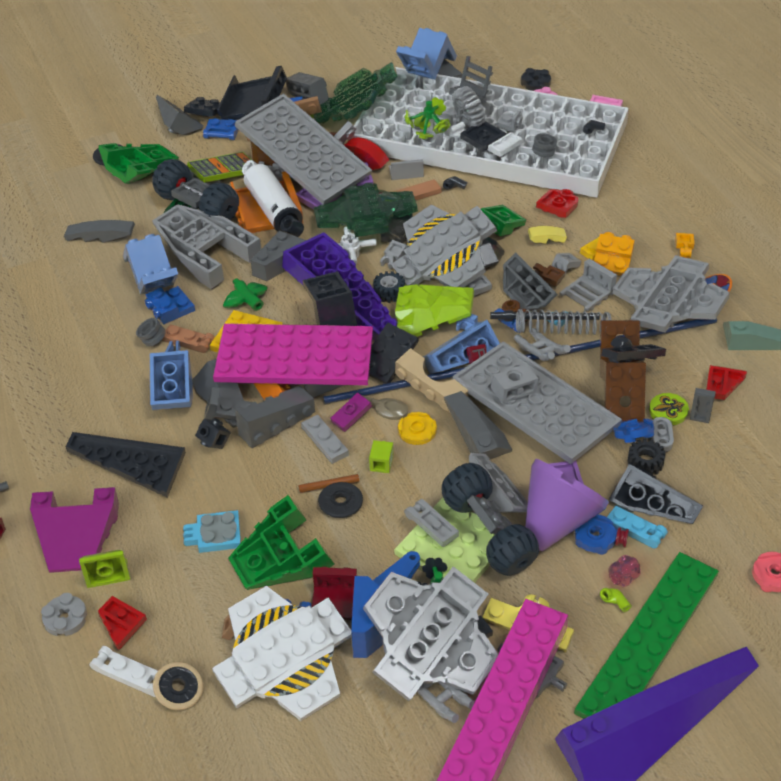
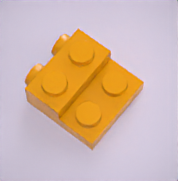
[594,232,635,276]

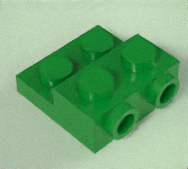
[481,204,526,236]

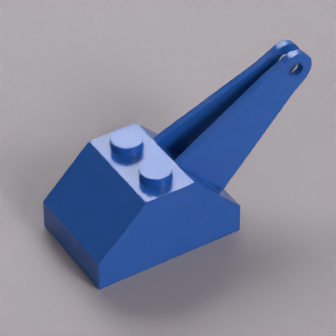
[351,551,420,658]

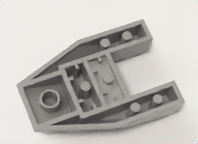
[152,205,261,289]

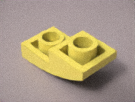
[528,226,567,244]

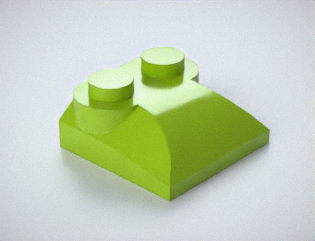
[79,550,130,588]

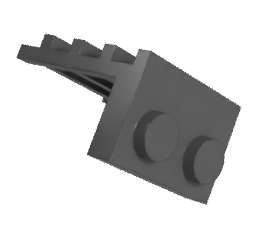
[449,56,493,103]

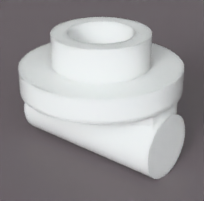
[449,121,465,138]

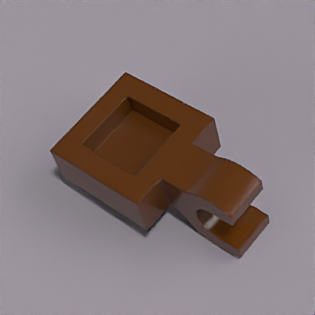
[533,263,565,287]

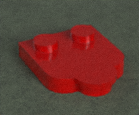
[536,189,579,218]

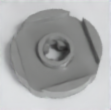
[41,593,87,636]

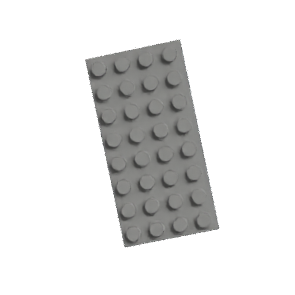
[235,93,372,205]
[452,341,622,464]

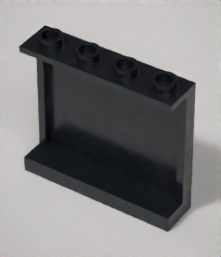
[217,65,287,120]

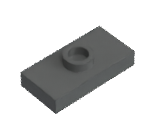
[690,388,716,423]

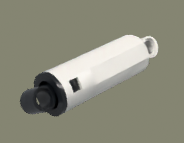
[242,160,304,237]

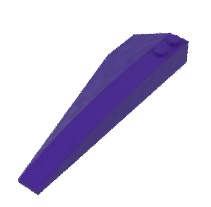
[282,232,397,341]
[555,646,759,781]

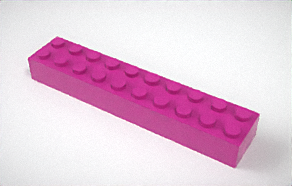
[437,599,568,781]

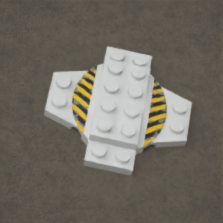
[212,586,352,721]

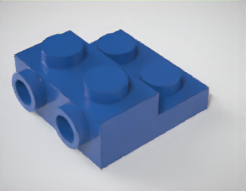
[144,286,195,325]

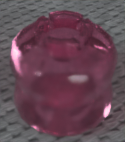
[609,555,641,587]

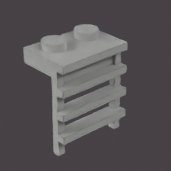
[560,259,617,311]

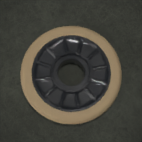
[153,662,203,710]

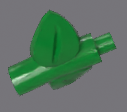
[223,278,268,311]

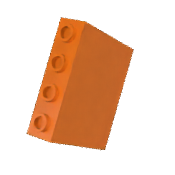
[230,171,303,233]

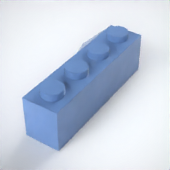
[423,320,500,374]

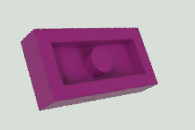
[330,392,372,432]

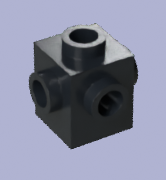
[195,418,231,449]

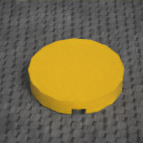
[398,412,437,445]

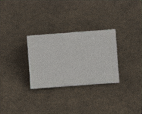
[389,159,424,180]

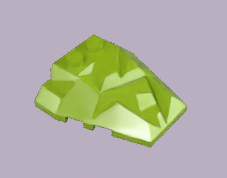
[395,284,474,337]

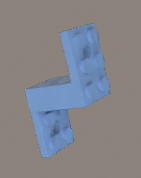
[396,28,457,80]
[123,234,178,295]

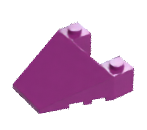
[30,487,119,573]

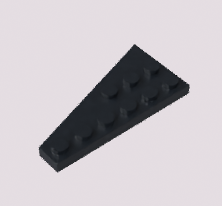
[65,432,186,498]

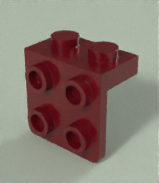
[312,567,357,620]

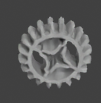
[452,86,485,128]

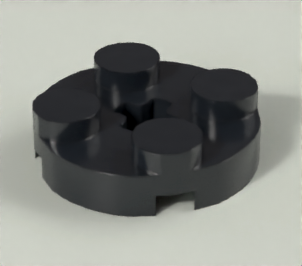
[521,68,551,91]

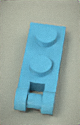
[607,506,668,548]

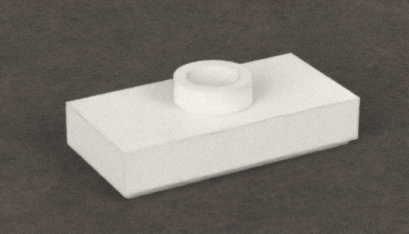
[488,132,523,157]

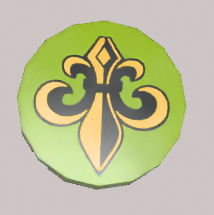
[649,393,689,425]

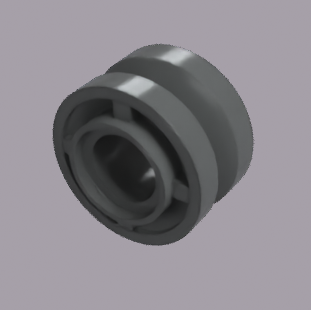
[532,133,557,157]
[136,318,166,347]

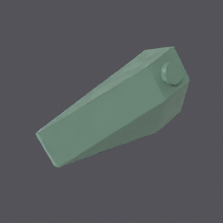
[723,321,781,350]

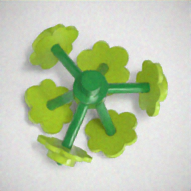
[404,97,451,140]

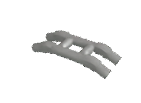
[514,328,571,361]
[417,682,475,723]

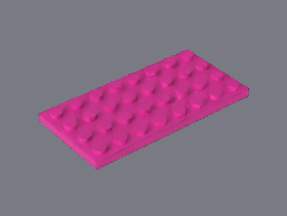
[213,324,373,385]

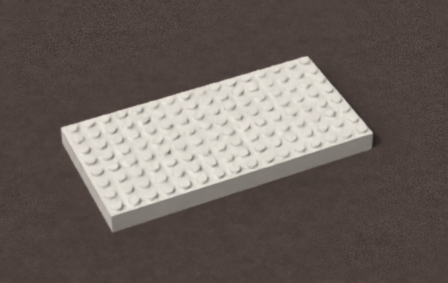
[349,66,629,197]

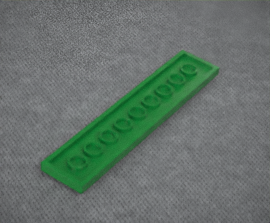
[574,552,719,719]

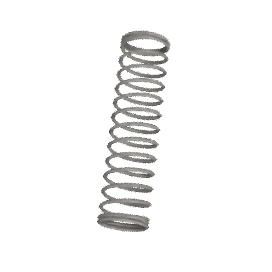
[516,309,611,335]

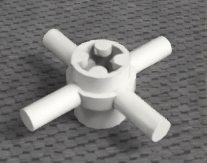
[338,226,376,264]

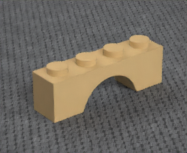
[395,348,469,412]

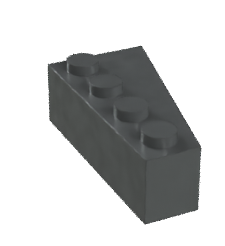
[235,386,315,448]

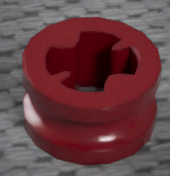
[615,527,629,548]

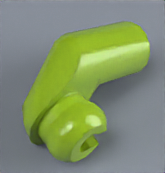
[600,588,632,612]

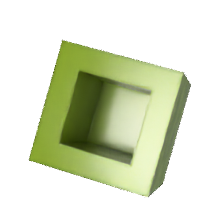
[369,440,394,473]

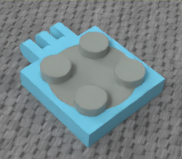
[183,510,241,553]

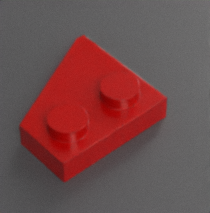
[706,365,747,400]
[98,596,147,650]

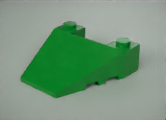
[228,495,335,590]

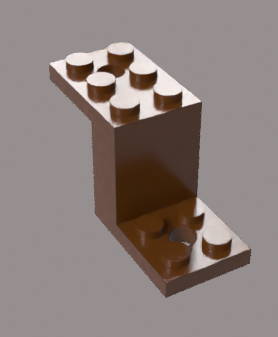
[600,320,646,421]

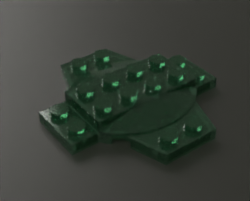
[314,62,398,124]
[314,183,418,238]

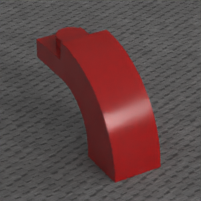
[344,137,389,170]

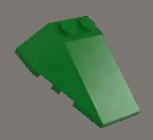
[98,143,179,184]

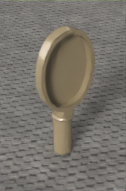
[362,395,408,420]

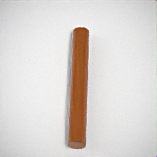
[298,474,360,493]

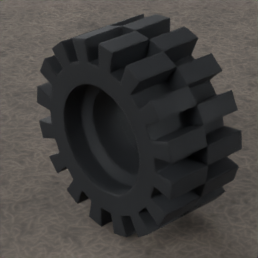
[627,439,666,475]

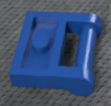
[203,118,239,140]

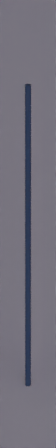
[323,318,717,404]

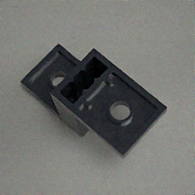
[303,272,357,326]

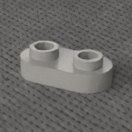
[652,417,674,452]

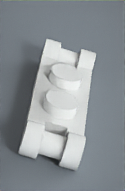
[89,646,158,697]

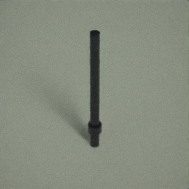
[490,310,600,321]

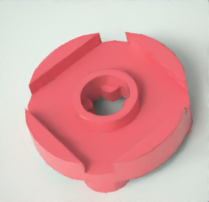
[752,552,781,592]

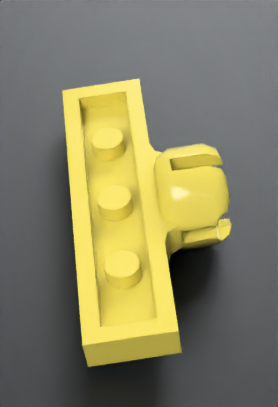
[482,594,574,652]

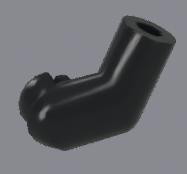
[583,120,605,134]
[443,176,468,190]

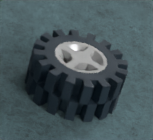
[373,271,405,303]

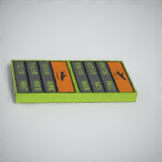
[187,152,253,183]

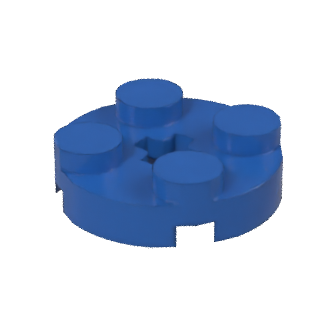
[613,419,655,443]
[574,514,617,555]

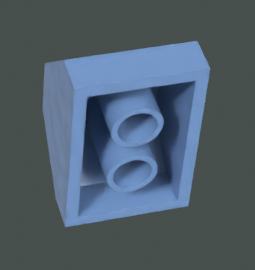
[150,340,193,410]

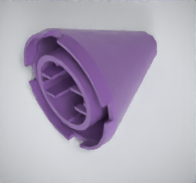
[525,459,609,552]

